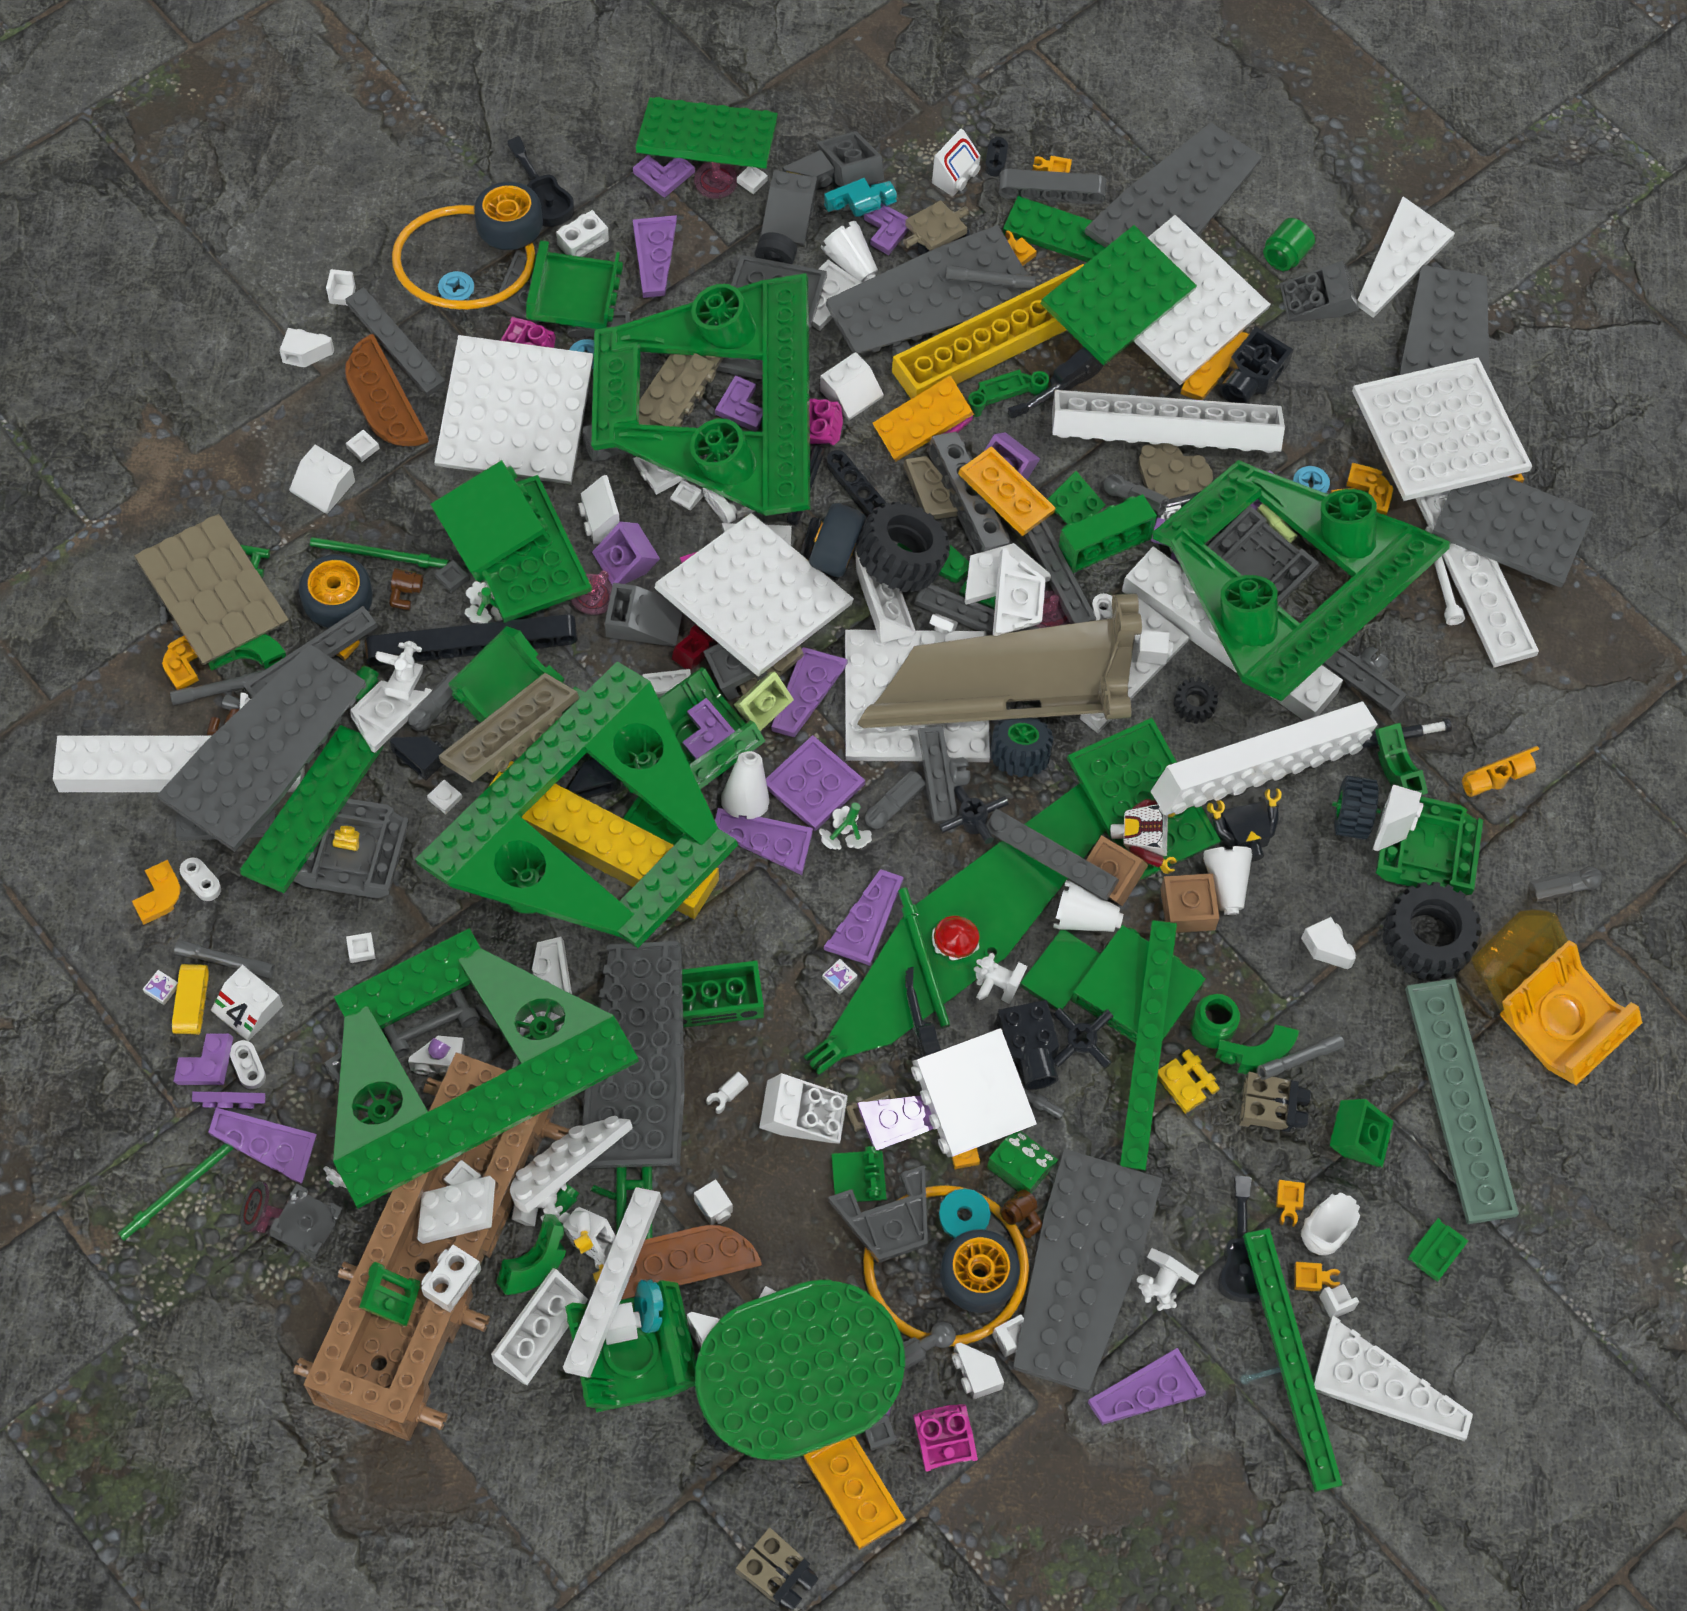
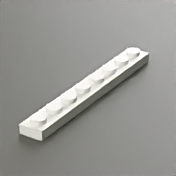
[563,1187,662,1378]

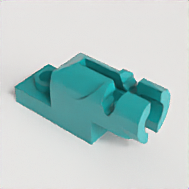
[824,178,897,217]

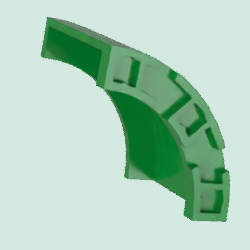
[448,626,585,749]

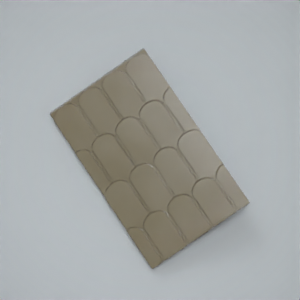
[134,514,289,665]

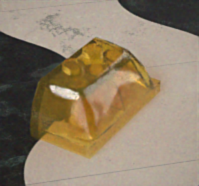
[1471,909,1568,1011]

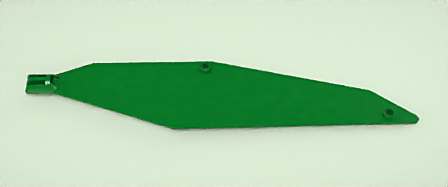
[803,783,1106,1076]

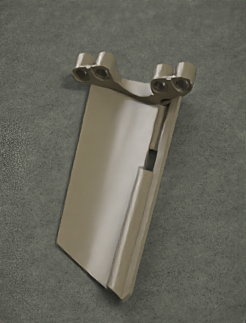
[857,593,1142,728]

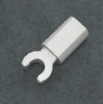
[706,1072,749,1114]

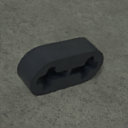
[985,137,1008,177]

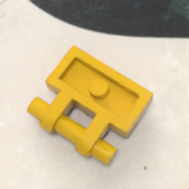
[1158,1049,1220,1114]

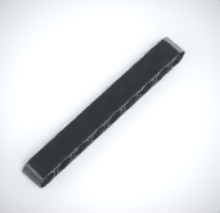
[364,615,578,666]

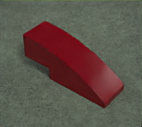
[672,624,718,672]

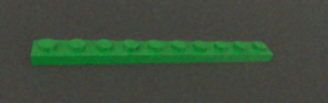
[1120,920,1177,1172]
[1243,1228,1343,1492]

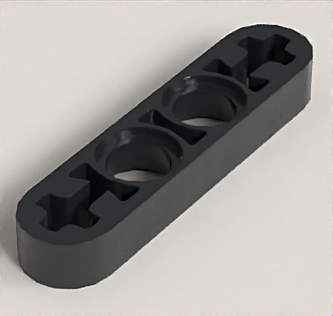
[827,450,886,516]

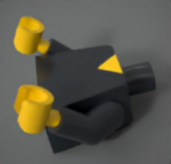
[1207,788,1282,861]

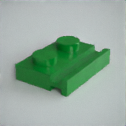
[1407,1218,1468,1282]

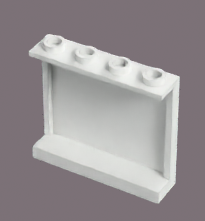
[911,1028,1037,1157]

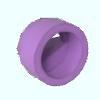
[428,1038,451,1060]

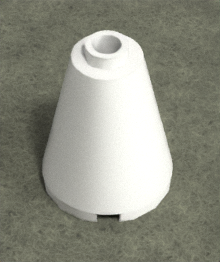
[821,221,878,283]
[721,751,770,819]
[1203,846,1252,915]
[1053,881,1124,932]

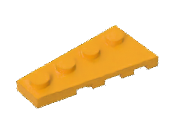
[1180,332,1249,400]

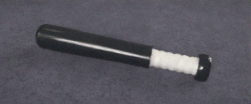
[1362,718,1452,748]

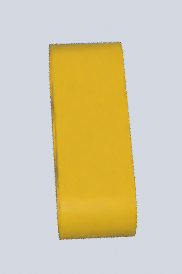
[172,964,209,1035]

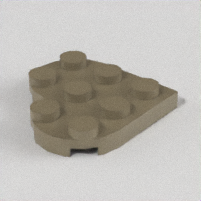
[1138,443,1213,499]

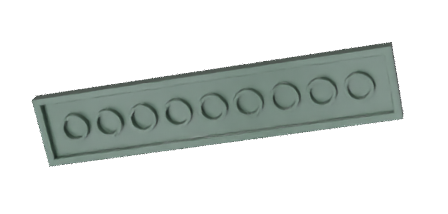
[1405,979,1519,1225]

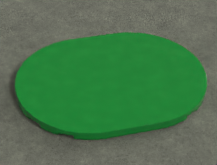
[695,1280,905,1460]

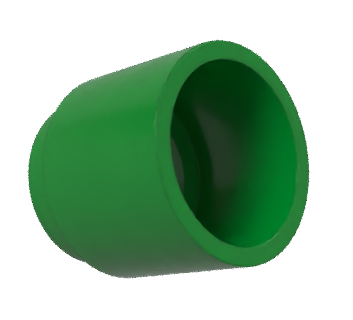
[1263,218,1315,271]
[1191,994,1240,1048]

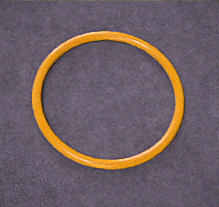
[392,205,535,310]
[863,1185,1029,1346]

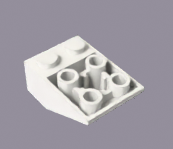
[759,1073,847,1144]

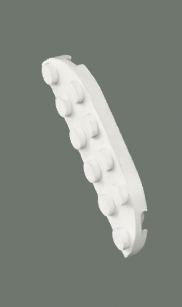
[510,1116,633,1213]

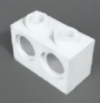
[556,210,609,257]
[421,1245,481,1312]

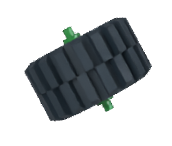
[990,718,1053,777]
[1332,775,1381,840]

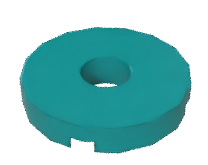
[939,1188,991,1238]
[635,1279,663,1333]

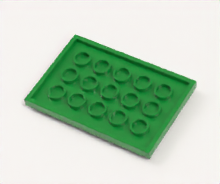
[636,97,778,169]
[1040,225,1197,366]
[482,475,592,623]
[1067,718,1221,882]

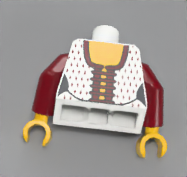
[1111,799,1177,874]

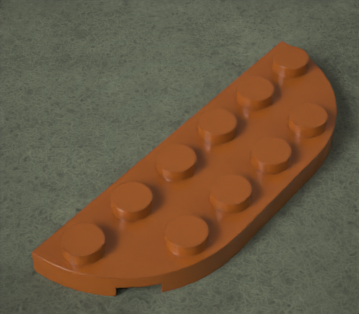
[345,334,429,446]
[621,1225,762,1300]

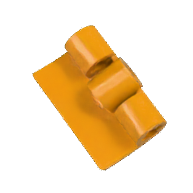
[1462,746,1539,797]

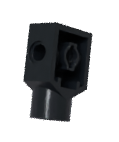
[1220,327,1294,404]
[996,1000,1059,1090]

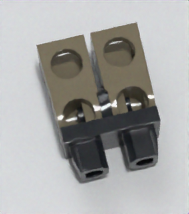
[1239,1072,1311,1132]
[735,1527,819,1611]

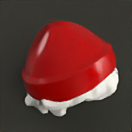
[932,916,979,960]

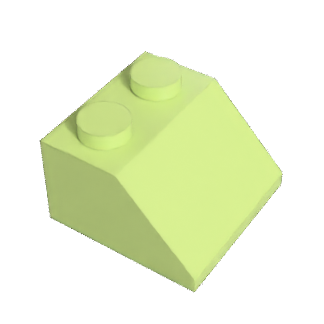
[734,672,794,731]

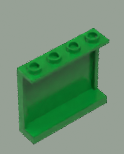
[526,240,623,329]
[430,460,550,582]
[1071,925,1206,1043]

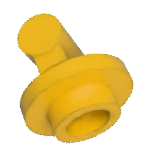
[333,826,360,851]

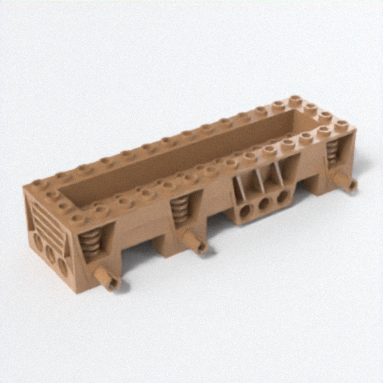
[294,1052,570,1441]

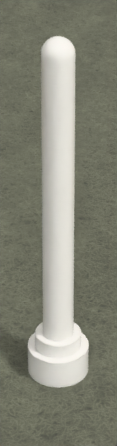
[1425,526,1465,625]

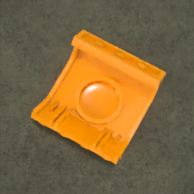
[1499,940,1642,1085]

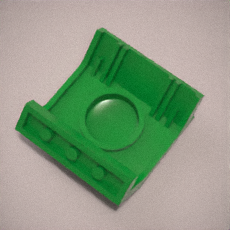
[658,667,766,789]
[565,1280,696,1413]

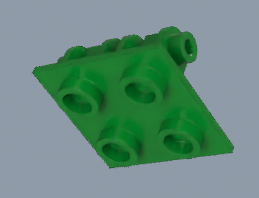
[1047,471,1105,524]
[832,1146,887,1202]

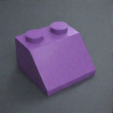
[984,432,1040,480]
[592,522,660,586]

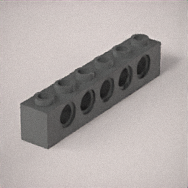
[926,431,1010,554]

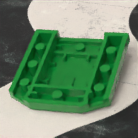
[1376,796,1483,896]

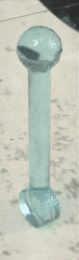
[1240,1367,1281,1385]

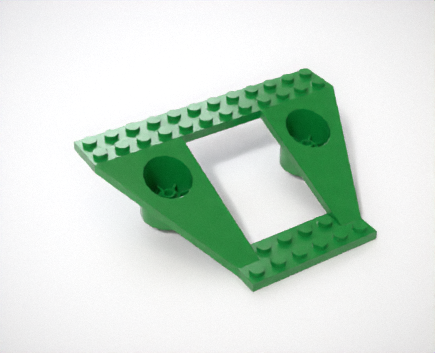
[591,273,810,516]
[1153,460,1450,701]
[415,661,738,948]
[333,928,639,1209]

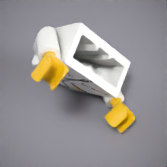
[559,1207,616,1284]

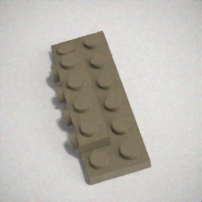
[639,353,724,427]
[439,673,579,783]

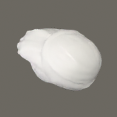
[1301,1193,1360,1255]

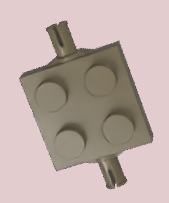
[903,200,969,251]

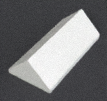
[855,552,916,643]
[491,1268,588,1385]

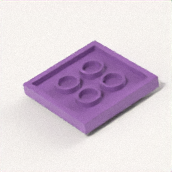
[766,735,865,831]

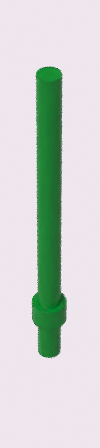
[310,537,449,568]
[898,888,950,1029]
[117,1143,234,1241]

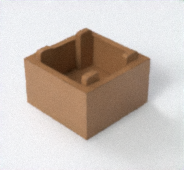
[1086,835,1148,907]
[1160,874,1219,933]

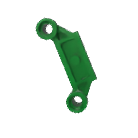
[968,369,1049,417]

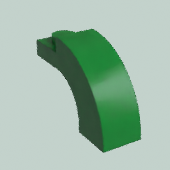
[207,634,286,671]
[1375,723,1428,795]
[1215,1025,1300,1074]
[497,1214,566,1295]

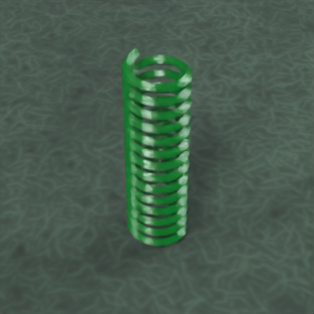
[591,1185,616,1200]

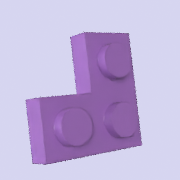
[633,155,695,198]
[864,203,909,255]
[715,375,763,432]
[682,698,735,760]
[174,1034,233,1085]
[192,1091,265,1108]

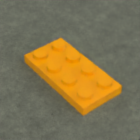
[873,375,974,462]
[958,446,1056,536]
[804,1436,906,1550]

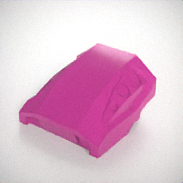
[501,317,556,348]
[809,399,843,445]
[913,1404,978,1471]

